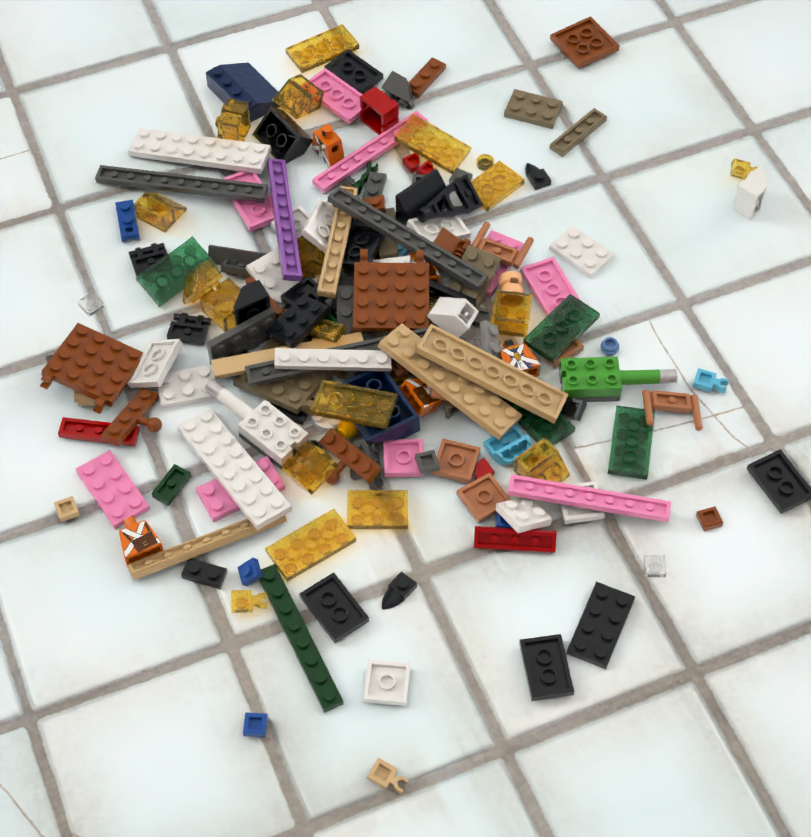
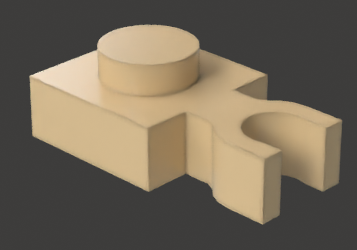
[366,757,409,794]

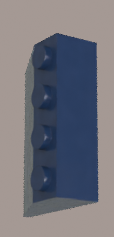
[206,62,287,125]
[331,371,421,444]

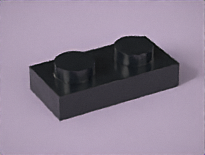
[181,558,228,589]

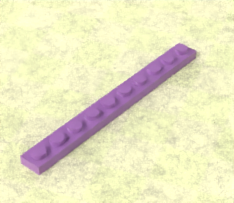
[267,158,302,282]

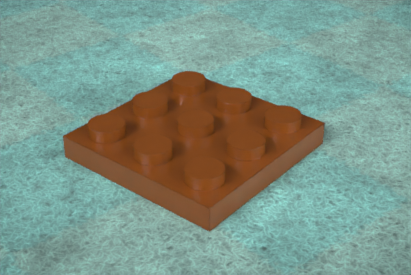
[550,16,620,69]

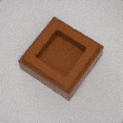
[696,506,723,531]

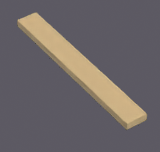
[317,186,358,298]
[211,332,364,379]
[127,515,287,581]

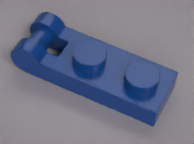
[115,199,140,242]

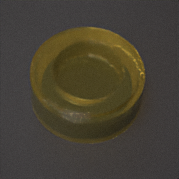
[476,154,494,171]

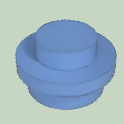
[600,337,619,355]

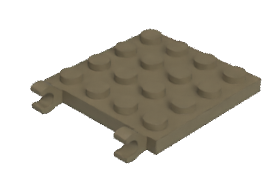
[233,338,348,416]

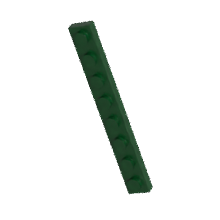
[259,564,344,713]

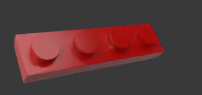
[58,417,140,447]
[474,526,557,553]

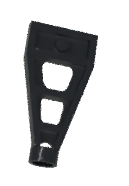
[416,174,483,223]

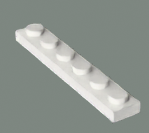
[274,348,391,372]

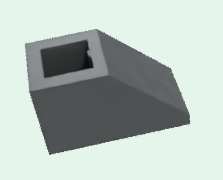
[381,71,414,109]

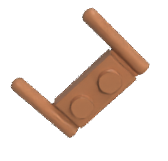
[471,222,534,269]
[642,390,703,431]

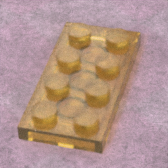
[285,24,359,73]
[394,114,472,174]
[310,380,398,429]
[265,509,356,582]

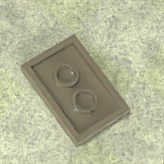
[504,89,563,129]
[448,244,502,307]

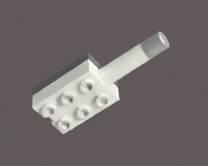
[205,379,309,470]

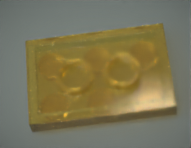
[471,160,525,212]
[347,490,408,529]

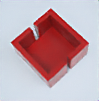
[360,87,399,135]

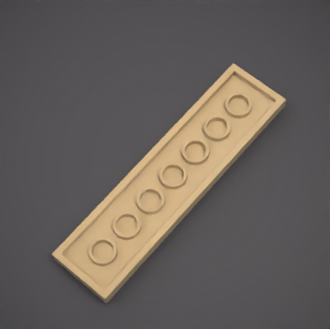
[378,324,522,440]
[415,324,569,424]

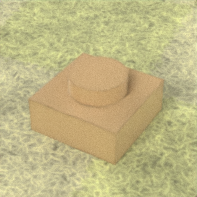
[53,496,80,522]

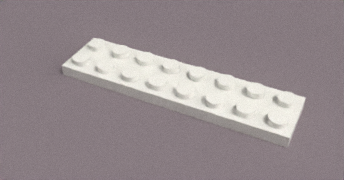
[128,128,271,174]
[177,408,292,531]

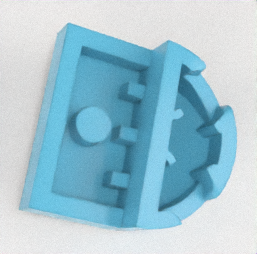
[483,424,531,465]

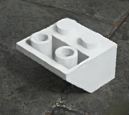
[733,166,767,220]
[427,297,479,338]

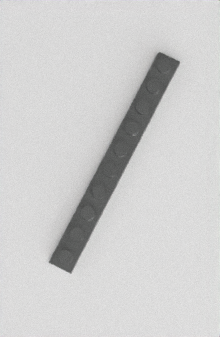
[95,165,269,203]
[330,171,387,313]
[327,186,488,291]
[245,327,429,387]

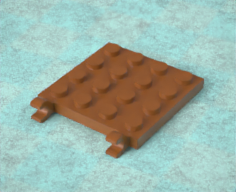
[353,249,429,332]
[40,323,143,414]

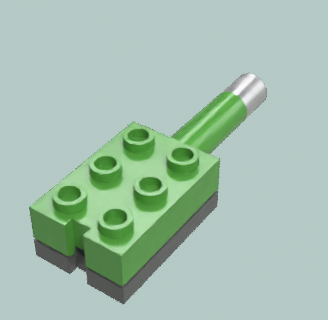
[559,357,678,402]

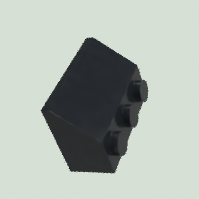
[252,106,313,164]
[395,168,450,226]
[233,280,271,326]

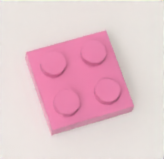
[383,439,424,478]

